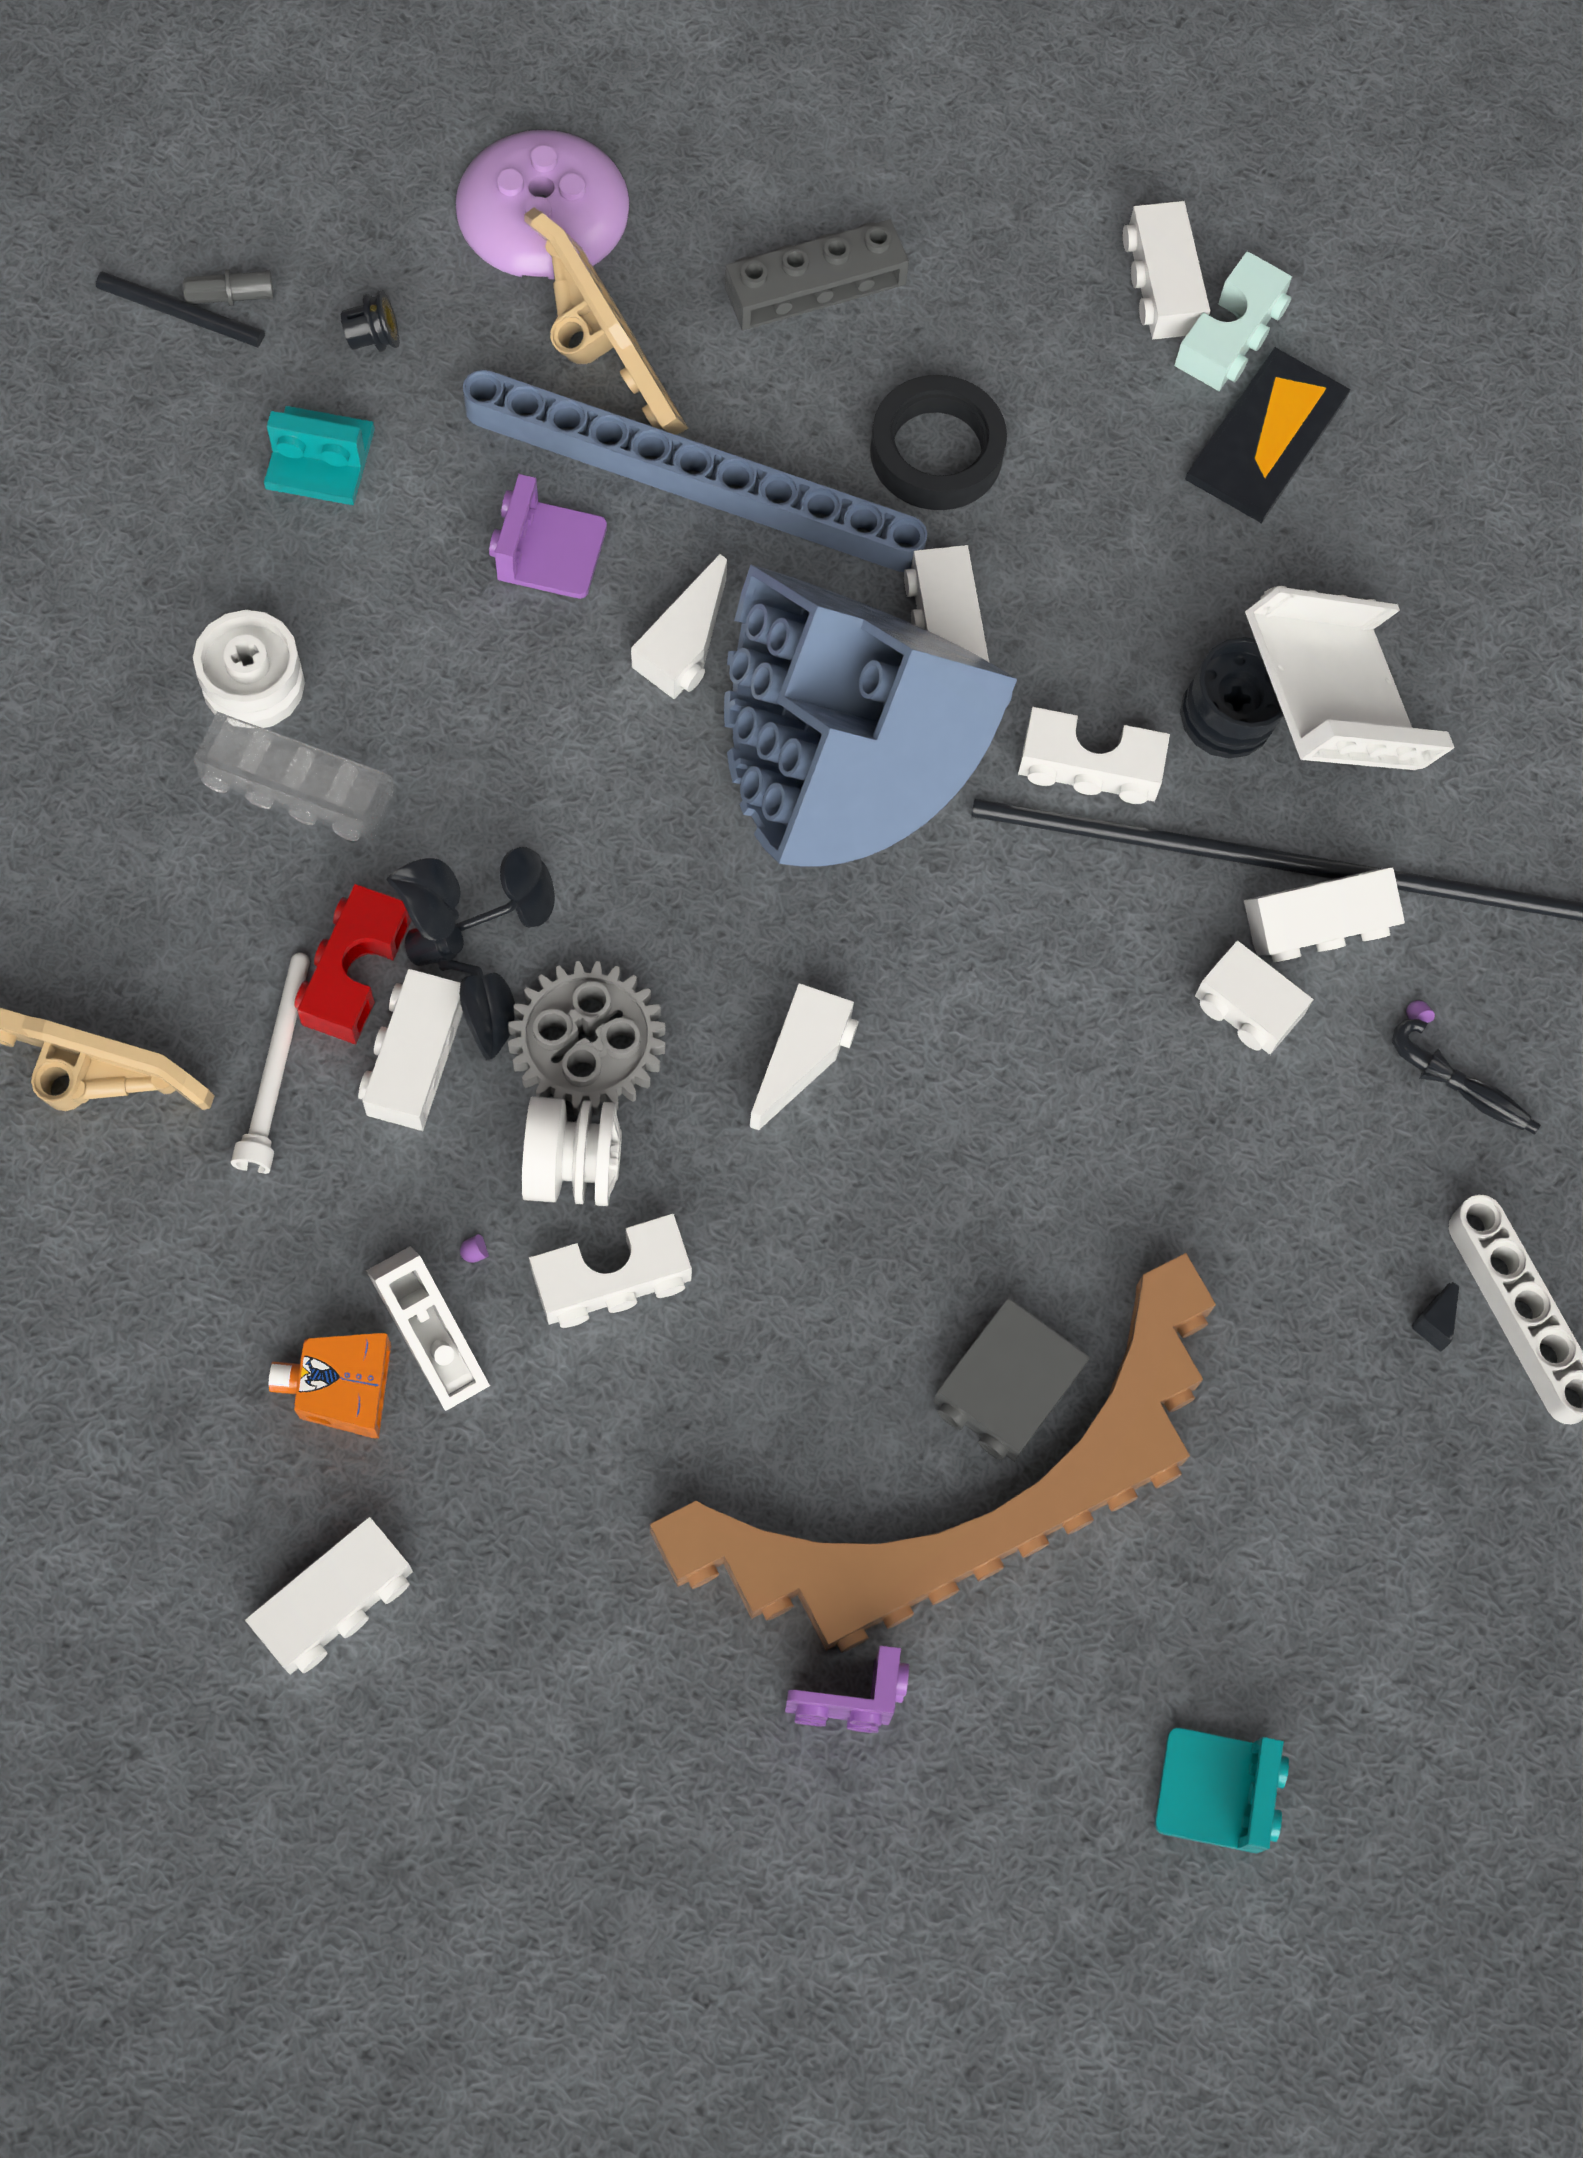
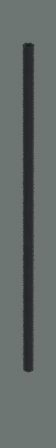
[971,799,1583,922]

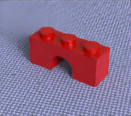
[294,884,412,1045]

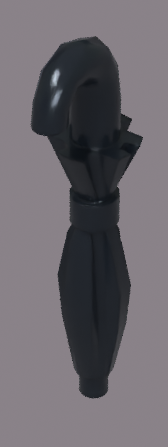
[1392,1019,1541,1135]

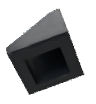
[1412,1282,1459,1352]

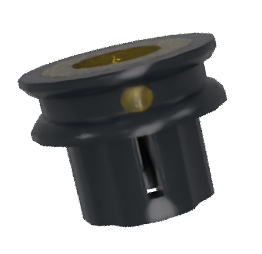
[341,290,400,352]

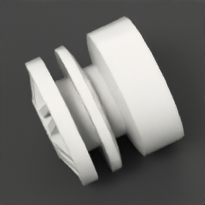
[522,1096,622,1206]

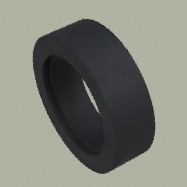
[870,375,1007,510]

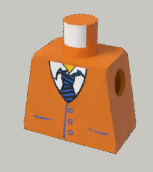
[269,1333,391,1439]

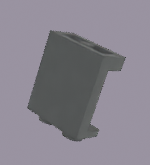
[933,1298,1090,1462]

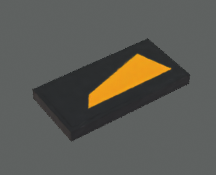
[1185,347,1351,524]

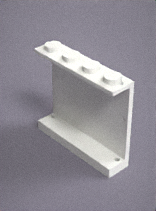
[1245,586,1454,770]

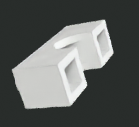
[1018,707,1170,804]
[529,1214,692,1328]

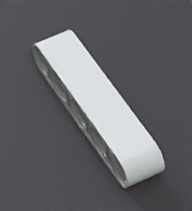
[1449,1194,1583,1424]

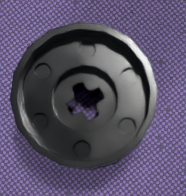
[1180,637,1284,759]

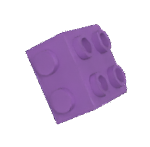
[489,474,607,599]
[785,1646,909,1733]

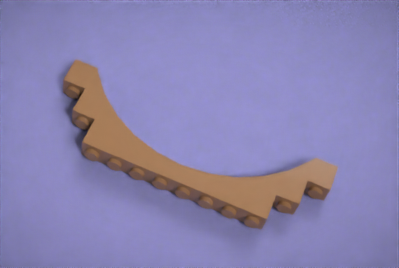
[650,1253,1216,1653]

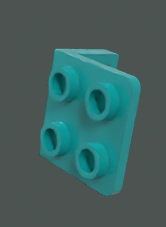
[1154,1728,1289,1854]

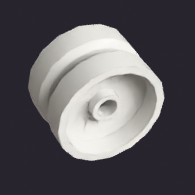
[193,610,305,730]

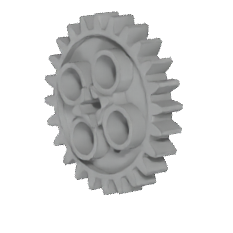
[508,961,665,1116]

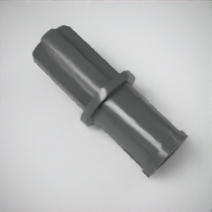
[183,269,274,306]

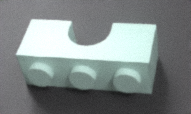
[1174,251,1292,391]

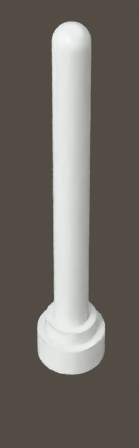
[231,952,310,1174]

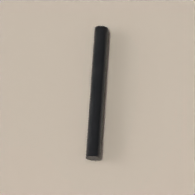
[96,271,265,348]

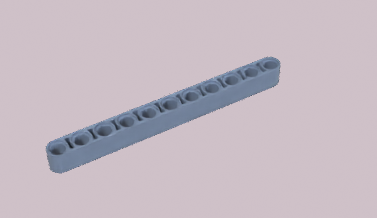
[463,370,927,572]

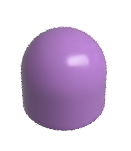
[1406,1000,1435,1023]
[460,1234,489,1263]

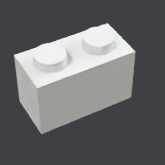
[1195,940,1314,1055]

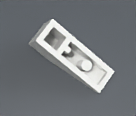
[631,554,727,699]
[750,983,859,1130]
[366,1246,490,1411]

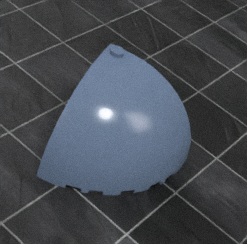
[724,564,1017,867]

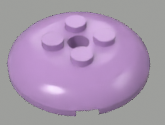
[456,130,629,279]

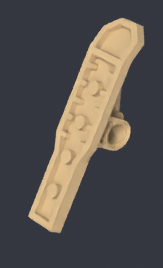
[524,207,688,435]
[0,1008,215,1111]

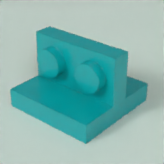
[264,406,375,505]

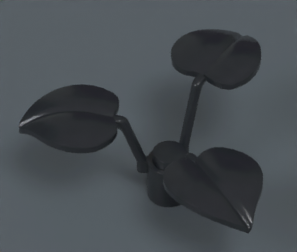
[386,847,555,1060]

